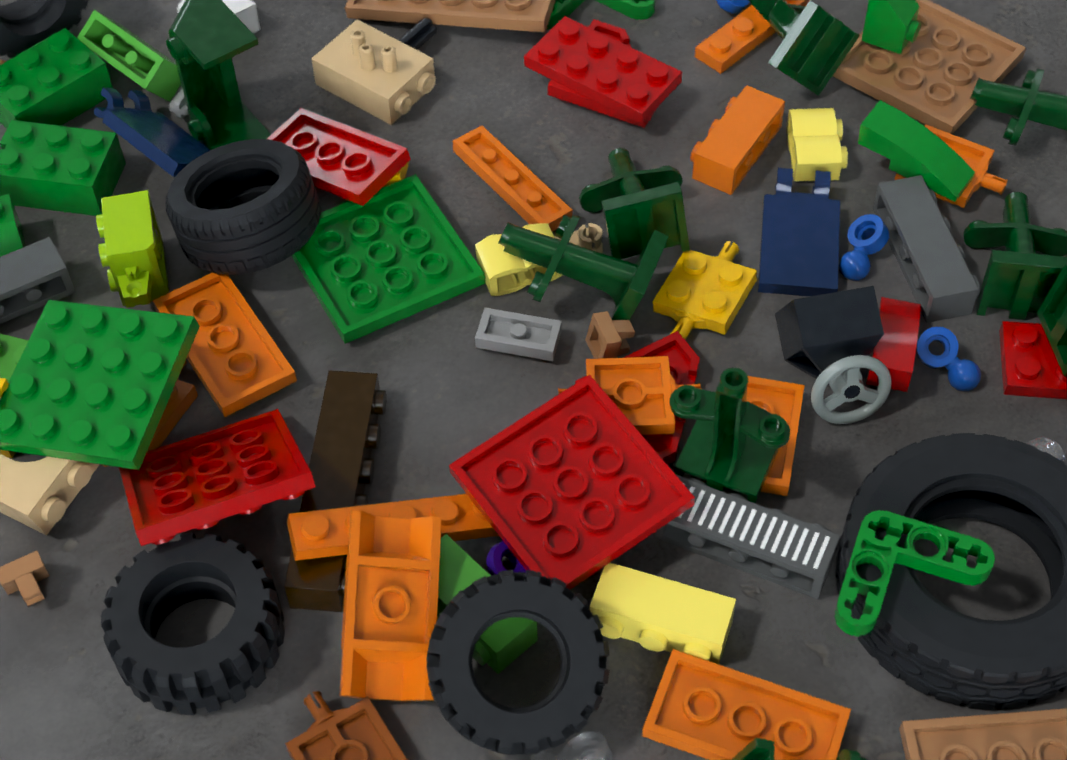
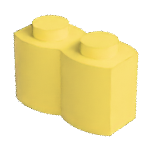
[786,108,848,181]
[475,223,563,296]

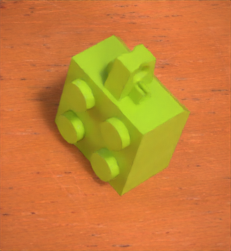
[96,190,169,308]

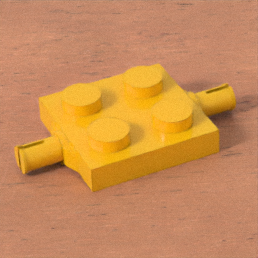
[653,241,757,340]

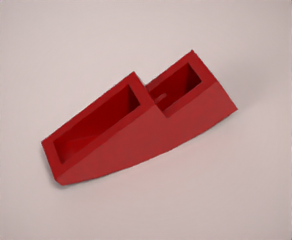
[866,297,921,392]

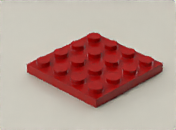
[449,374,695,590]
[119,409,316,546]

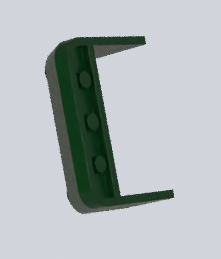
[166,0,271,150]

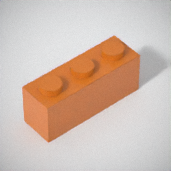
[690,85,785,195]

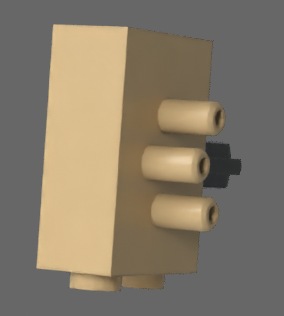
[311,18,437,125]

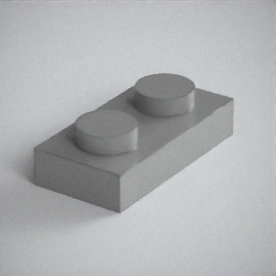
[475,308,562,361]

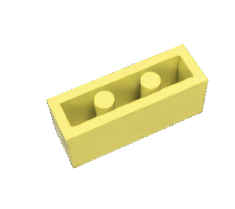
[590,563,736,664]

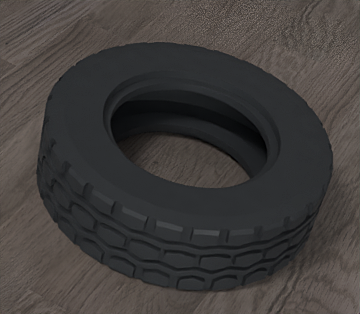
[836,433,1067,710]

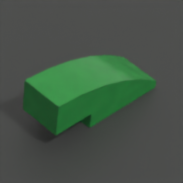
[858,100,975,202]

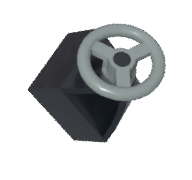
[775,286,892,424]

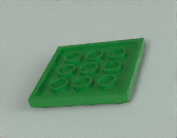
[291,174,485,344]
[0,300,200,470]

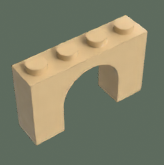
[0,454,100,536]

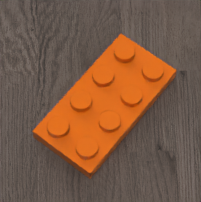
[152,272,297,417]
[642,649,851,760]

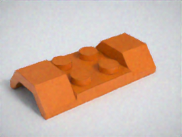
[340,510,442,702]

